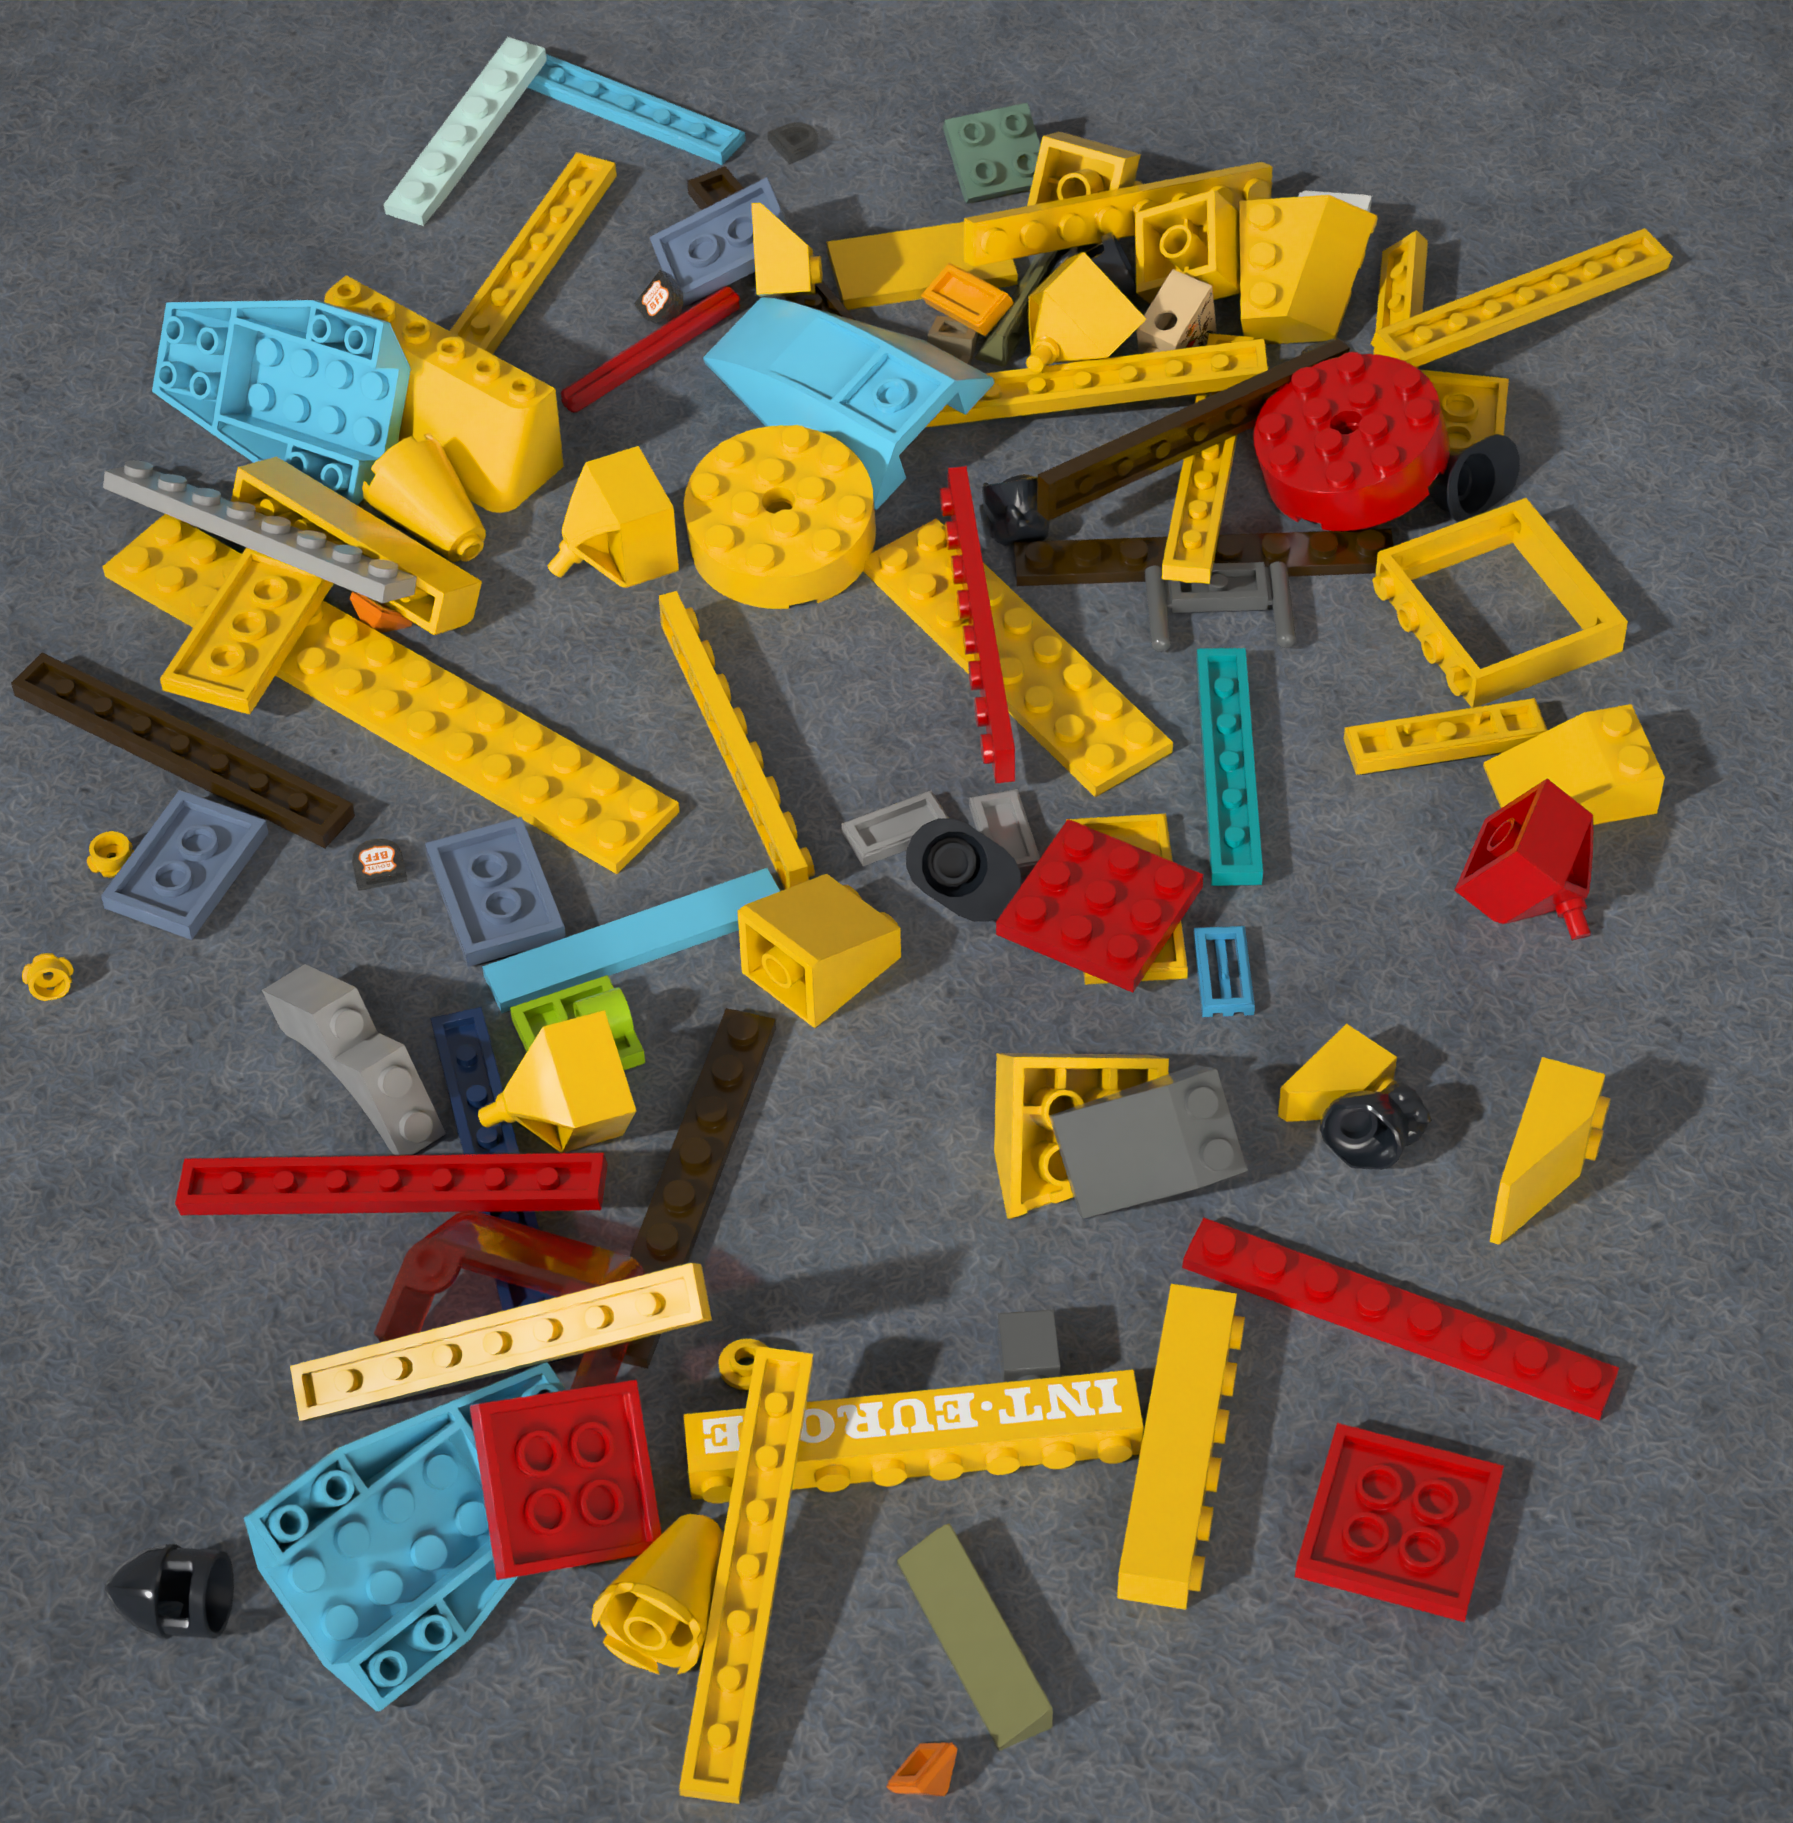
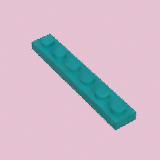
[1196,648,1263,886]

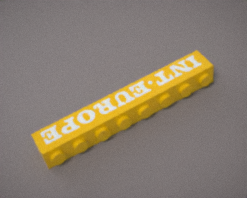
[684,1369,1143,1504]

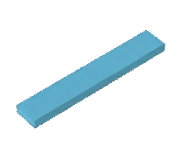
[527,54,745,165]
[482,868,780,1013]

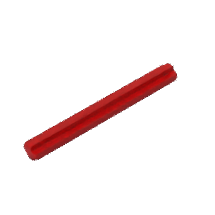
[560,287,740,413]

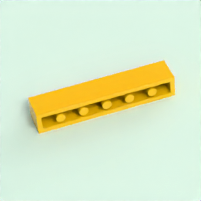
[231,457,482,636]
[1117,1284,1245,1609]

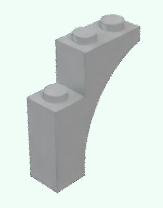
[262,964,446,1156]

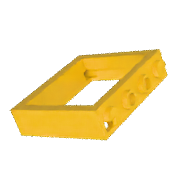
[1373,498,1628,708]

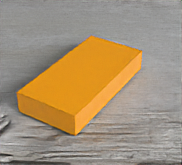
[921,262,1014,337]

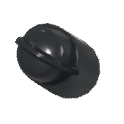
[1428,434,1520,523]
[906,818,1021,922]

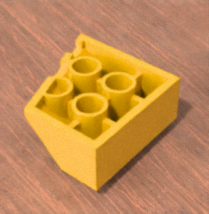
[1239,195,1377,344]
[994,1053,1169,1219]

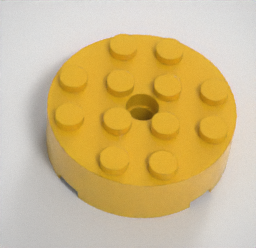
[684,425,876,609]

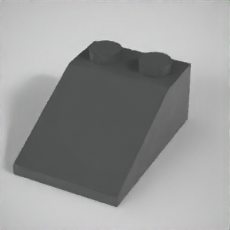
[1049,1065,1248,1219]

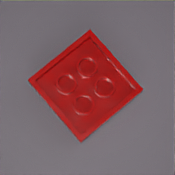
[996,819,1204,993]
[470,1380,662,1580]
[1294,1423,1504,1622]

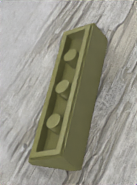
[974,248,1071,367]
[897,1523,1053,1751]

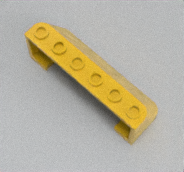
[324,275,564,513]

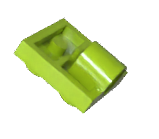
[510,975,645,1070]

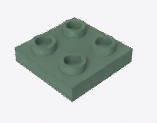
[943,103,1040,204]

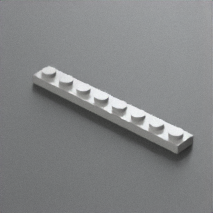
[103,460,417,603]

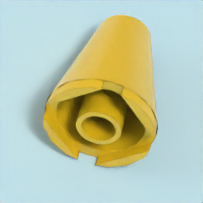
[362,434,486,562]
[591,1514,724,1675]

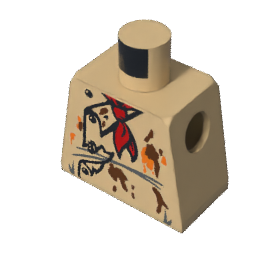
[1136,270,1217,354]

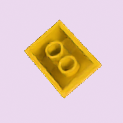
[1483,704,1665,825]
[1489,1057,1611,1245]

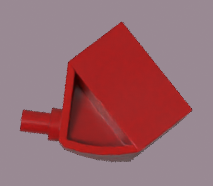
[1454,778,1594,941]

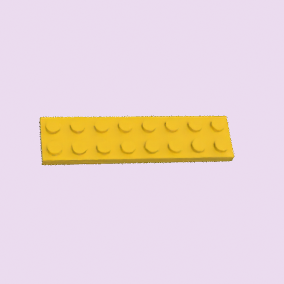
[863,518,1173,797]

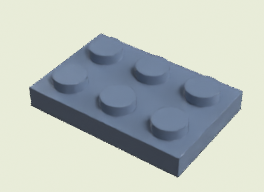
[649,177,791,309]
[101,790,268,940]
[425,817,566,967]

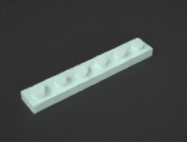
[384,37,547,226]

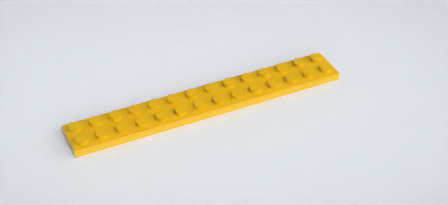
[102,514,680,874]

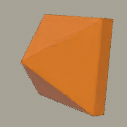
[350,592,413,633]
[886,1743,958,1796]

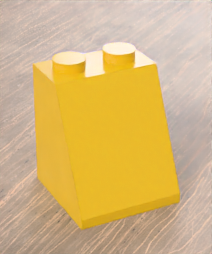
[737,874,901,1028]

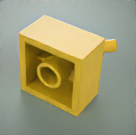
[1027,132,1142,244]
[1135,190,1241,305]
[1026,252,1146,372]
[547,446,679,588]
[478,1010,636,1153]

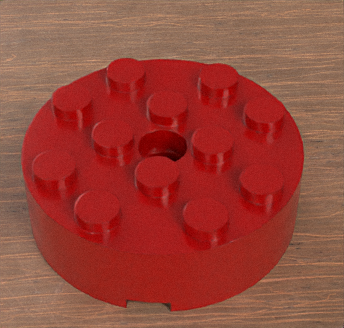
[1254,352,1450,531]

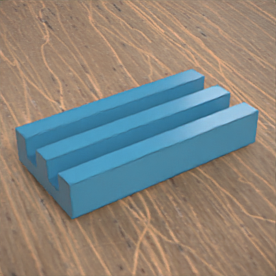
[1193,926,1255,1017]

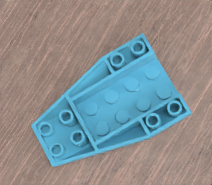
[703,297,995,510]
[152,300,411,505]
[244,1362,566,1711]

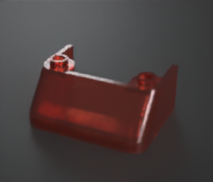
[374,1211,646,1390]

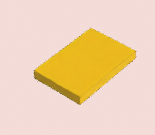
[1421,370,1509,451]

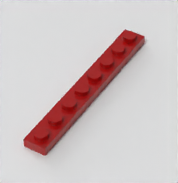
[940,466,1015,783]
[175,1153,608,1215]
[1182,1217,1619,1421]

